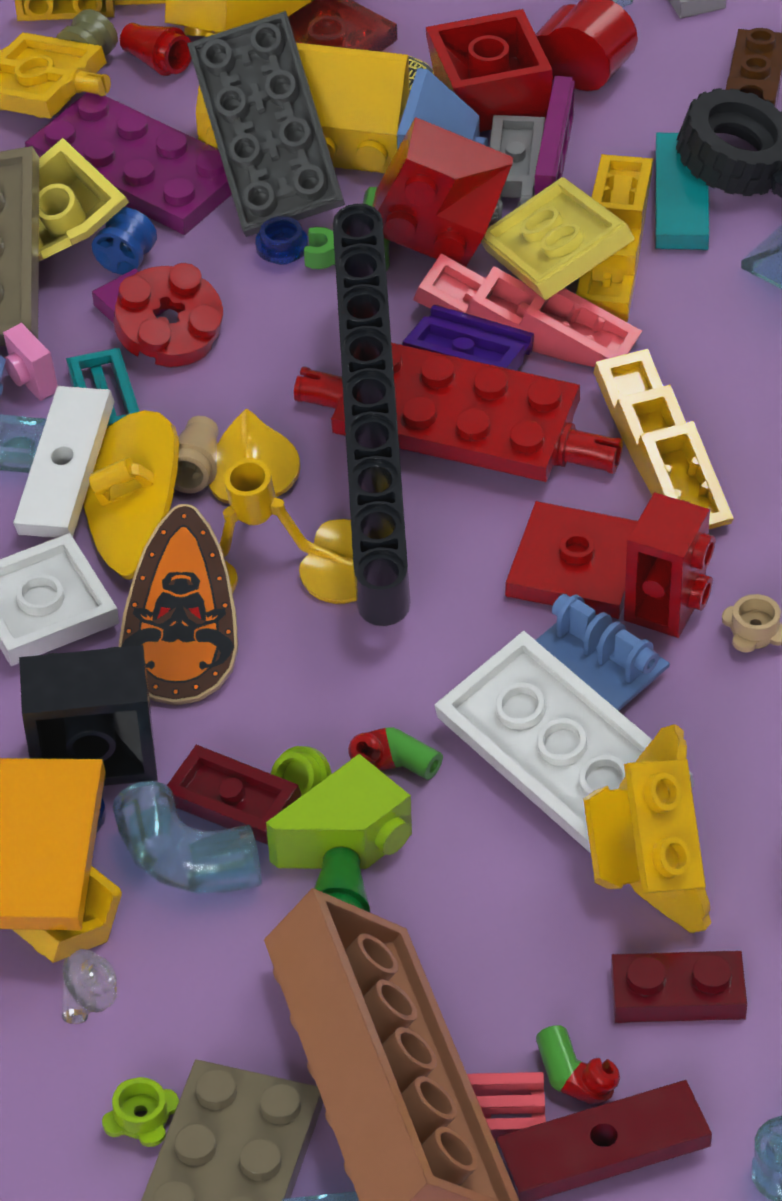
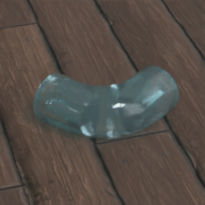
[113,781,262,894]

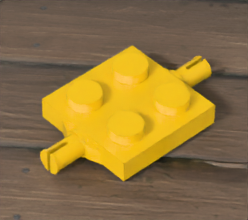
[0,32,111,119]

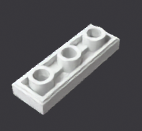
[13,386,115,538]

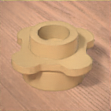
[722,594,782,653]

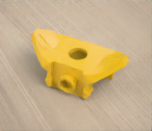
[583,724,712,933]

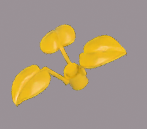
[209,409,357,604]

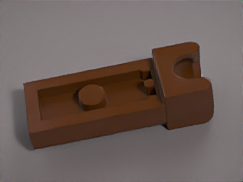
[725,28,782,108]

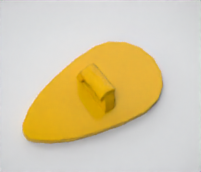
[83,410,179,580]

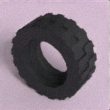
[676,88,782,196]

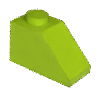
[266,754,412,869]

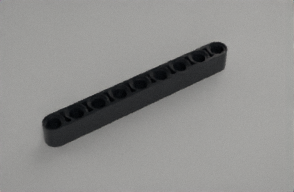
[333,204,410,626]

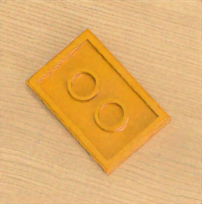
[0,758,106,930]

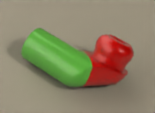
[348,727,443,780]
[536,1025,620,1104]

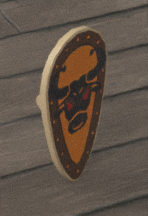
[119,504,238,706]

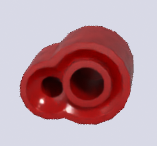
[536,0,638,91]

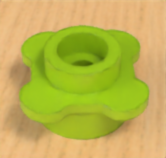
[102,1077,179,1147]

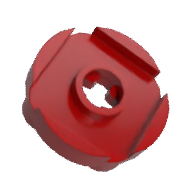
[113,263,223,367]

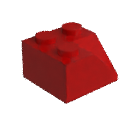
[426,9,552,132]
[372,117,514,267]

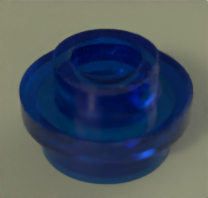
[255,216,308,265]

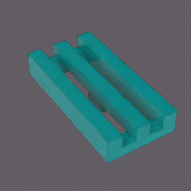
[66,348,140,429]

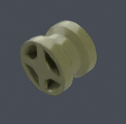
[56,9,118,56]

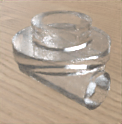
[62,949,117,1024]

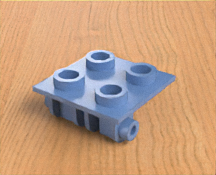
[536,594,670,711]

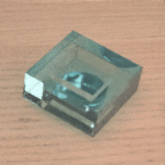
[0,414,46,473]

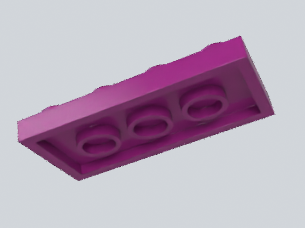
[25,92,232,235]

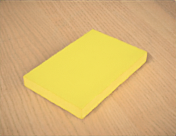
[481,177,635,301]

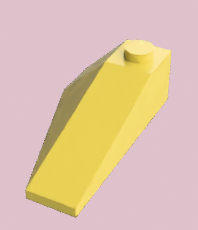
[39,138,129,262]

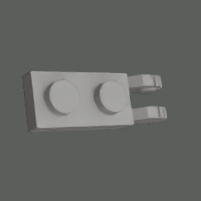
[489,115,545,225]

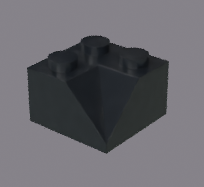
[19,645,158,786]

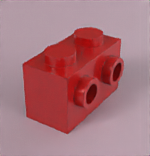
[624,492,716,638]

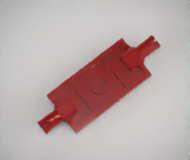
[294,343,623,482]

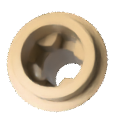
[174,416,219,493]

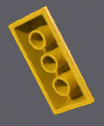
[196,33,410,173]

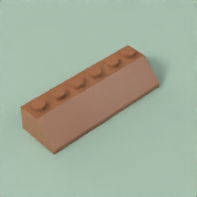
[264,888,519,1201]

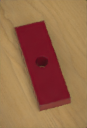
[496,1080,712,1201]

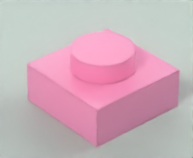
[3,323,58,401]

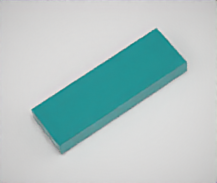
[655,132,709,250]

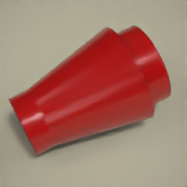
[120,23,192,76]

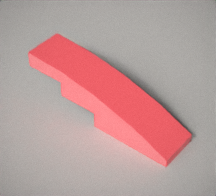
[413,254,642,367]

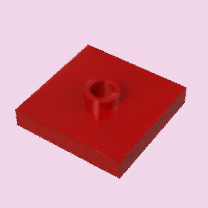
[505,501,637,619]

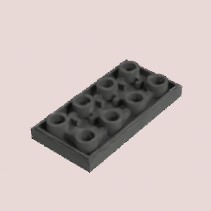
[187,11,345,237]

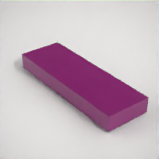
[534,76,575,196]

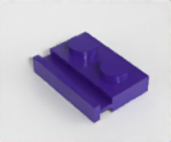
[402,305,534,371]

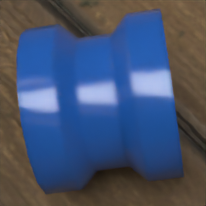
[91,207,157,275]

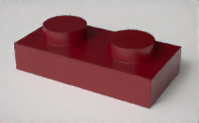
[163,744,302,845]
[611,951,747,1023]

